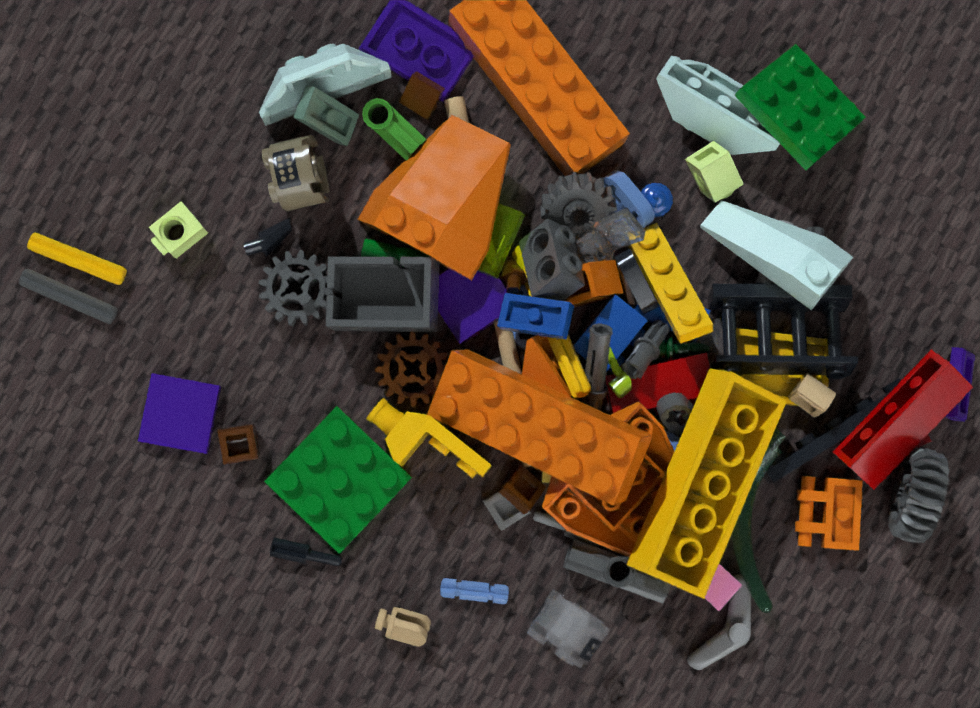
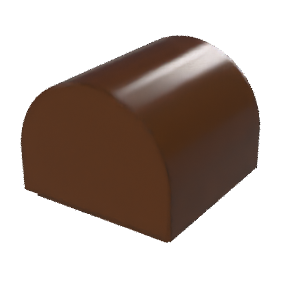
[217,424,259,465]

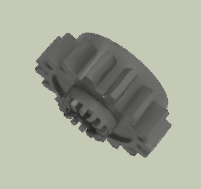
[540,172,617,244]

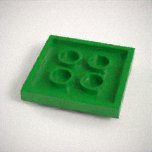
[734,44,866,171]
[264,406,412,554]

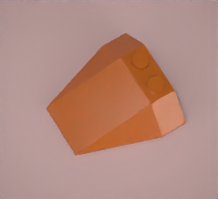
[358,115,511,281]

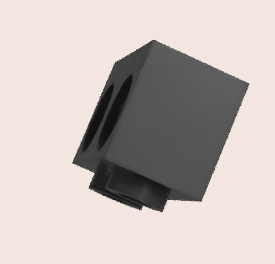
[519,219,585,301]

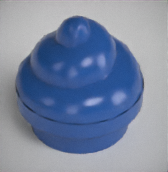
[641,183,673,217]

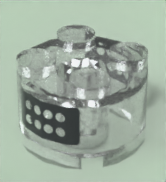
[527,589,611,668]

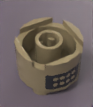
[262,135,330,211]

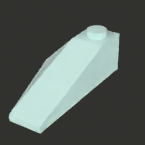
[700,200,853,310]

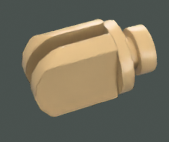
[375,607,431,646]

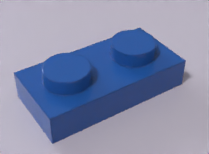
[497,293,574,340]

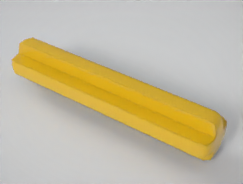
[27,233,127,285]

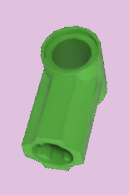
[362,98,427,161]

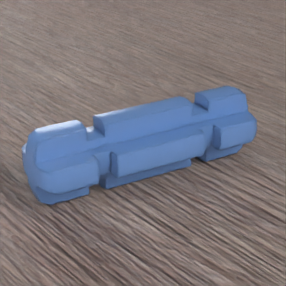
[440,578,509,604]

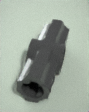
[563,538,671,604]

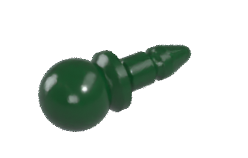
[650,337,710,364]

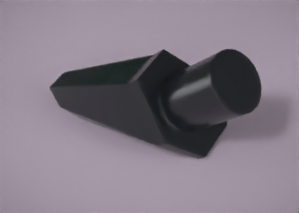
[243,218,292,257]

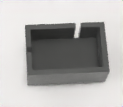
[326,257,439,332]

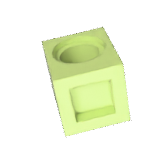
[685,141,744,203]
[149,201,208,259]

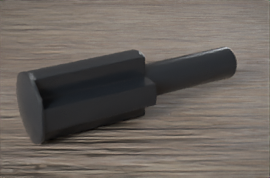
[270,537,342,567]

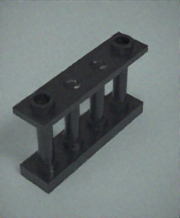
[708,283,858,380]

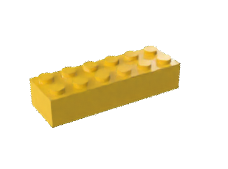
[627,369,787,599]

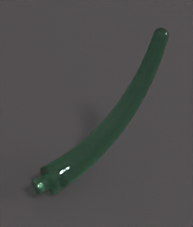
[731,428,787,613]

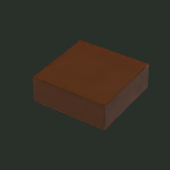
[399,71,445,120]
[498,464,546,515]

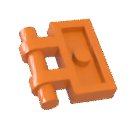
[795,476,863,551]

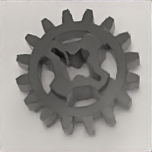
[258,250,335,326]

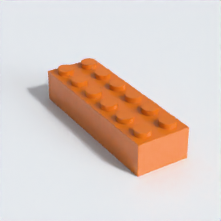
[448,0,630,176]
[427,349,653,505]

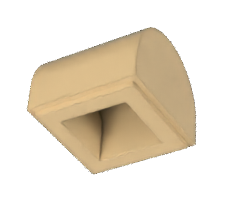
[787,373,836,417]

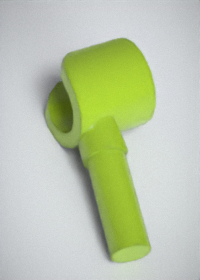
[608,347,632,398]

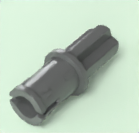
[622,320,670,379]

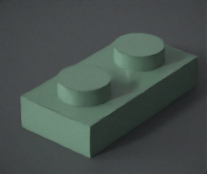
[293,85,359,146]

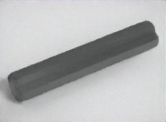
[19,269,118,324]

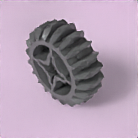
[887,447,950,543]

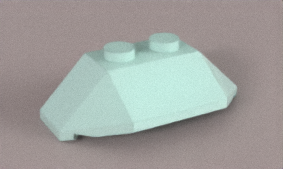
[259,44,392,126]
[656,55,780,155]

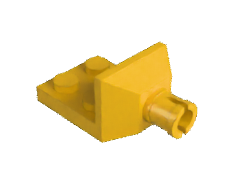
[366,398,491,479]

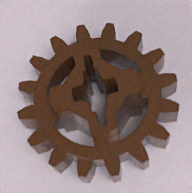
[375,332,448,408]

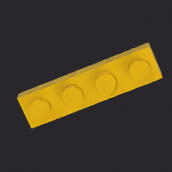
[625,223,713,344]

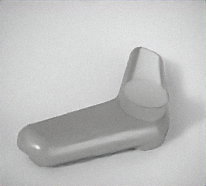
[687,574,751,670]

